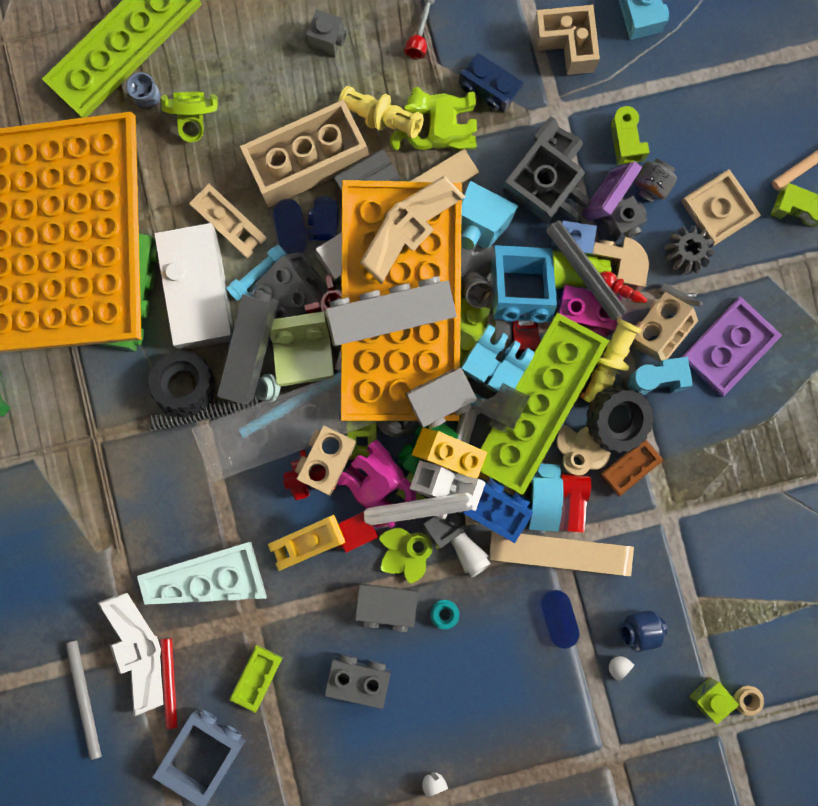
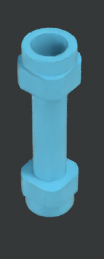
[226,244,287,301]

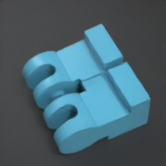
[460,324,534,399]
[627,356,693,395]

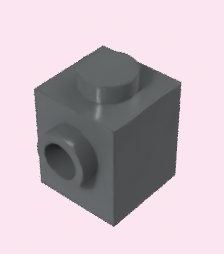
[307,9,347,57]

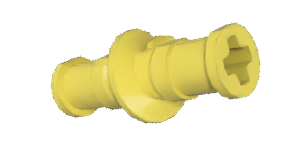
[338,86,424,138]
[580,318,642,403]

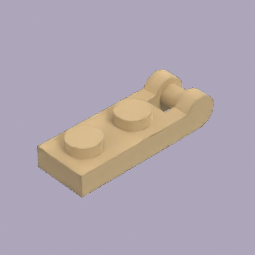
[189,184,267,259]

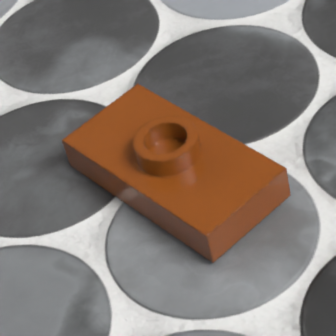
[599,439,664,497]

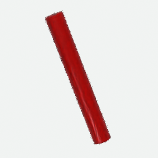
[160,638,178,729]

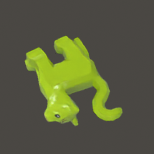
[390,87,477,151]

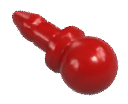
[600,271,647,304]

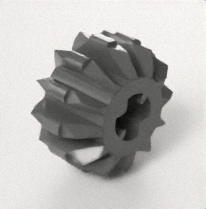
[665,226,715,275]

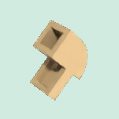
[592,237,649,292]

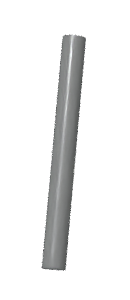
[65,640,102,760]

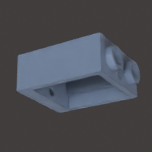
[153,710,246,806]

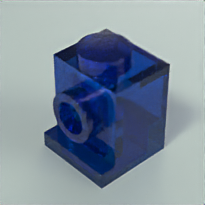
[307,196,339,241]

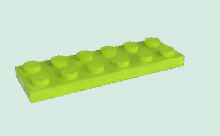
[42,0,202,118]
[480,313,609,495]

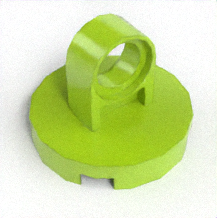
[160,91,218,143]

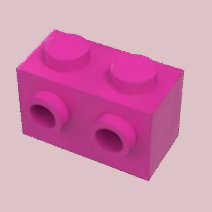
[557,285,622,338]

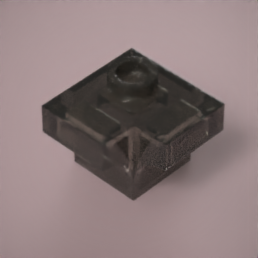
[472,383,530,433]

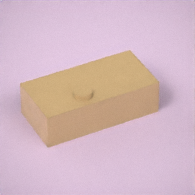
[240,99,369,208]

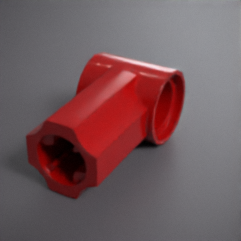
[559,474,591,533]

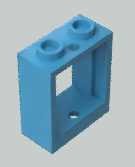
[491,245,557,323]

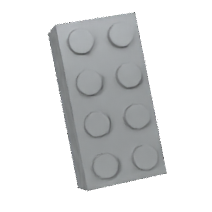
[325,276,457,346]

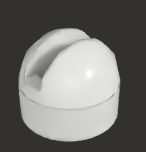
[609,656,634,683]
[422,772,448,798]

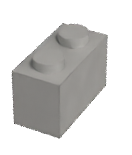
[405,367,477,429]

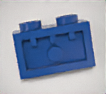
[463,478,533,543]

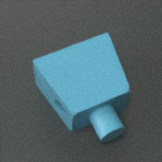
[461,181,518,250]

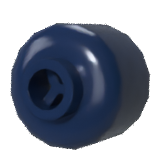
[621,610,667,652]

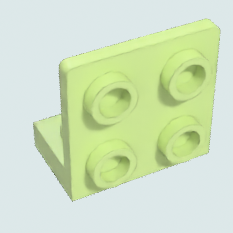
[270,312,334,387]

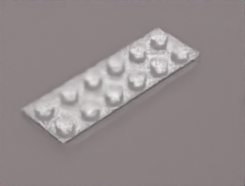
[191,373,376,483]

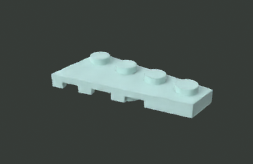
[137,542,267,605]

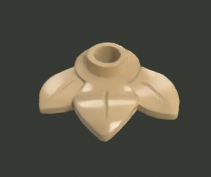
[556,425,611,476]

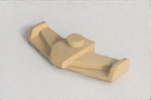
[360,175,466,284]

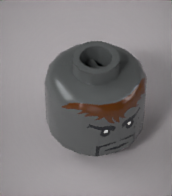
[634,158,677,203]

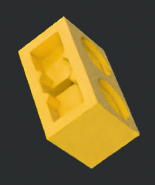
[412,427,487,478]

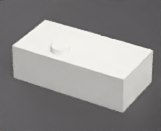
[155,223,234,351]

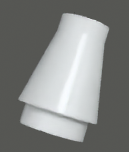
[451,532,491,577]

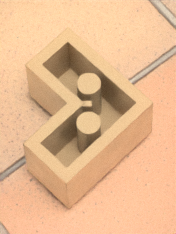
[533,5,600,75]

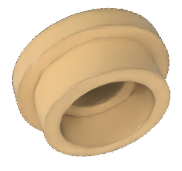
[733,685,764,716]

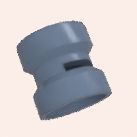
[127,72,161,109]

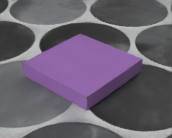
[582,161,642,221]

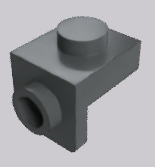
[534,116,583,160]

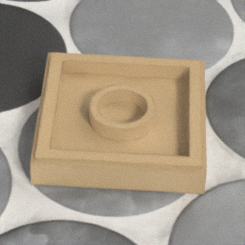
[681,169,761,247]

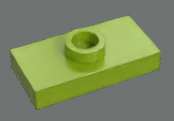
[229,645,283,713]

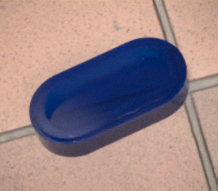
[273,199,308,254]
[541,590,580,649]

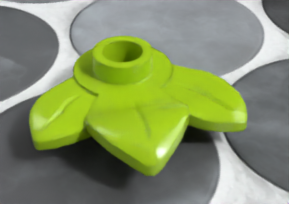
[379,528,433,584]

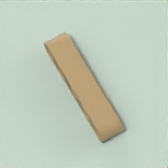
[489,531,634,576]

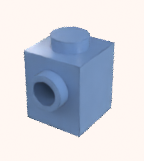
[552,221,597,256]

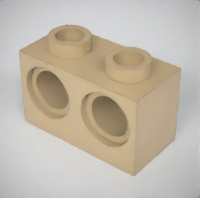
[633,292,698,362]
[295,425,356,496]

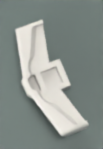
[97,593,163,716]

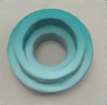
[430,600,459,629]

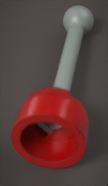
[404,0,435,59]

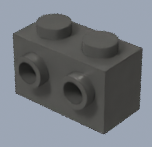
[325,654,391,709]

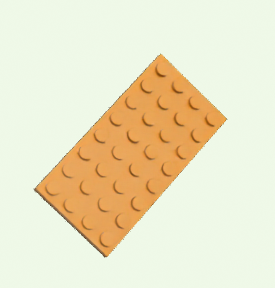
[341,180,462,421]

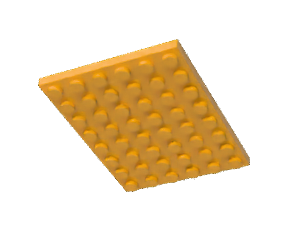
[0,112,141,353]

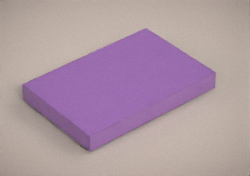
[680,296,782,397]

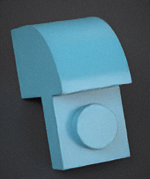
[529,464,563,532]

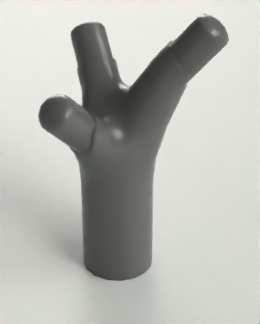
[659,283,703,307]

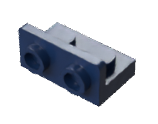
[458,52,524,113]

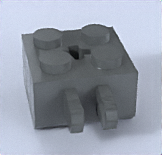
[503,137,591,225]

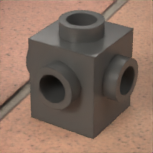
[603,196,647,242]

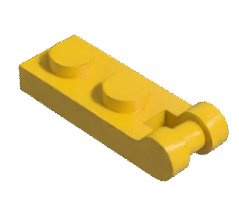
[267,515,345,571]

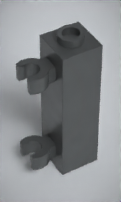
[217,289,279,405]

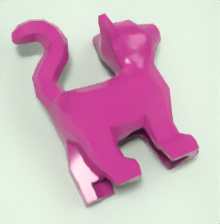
[337,439,416,528]

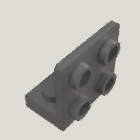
[249,252,329,319]

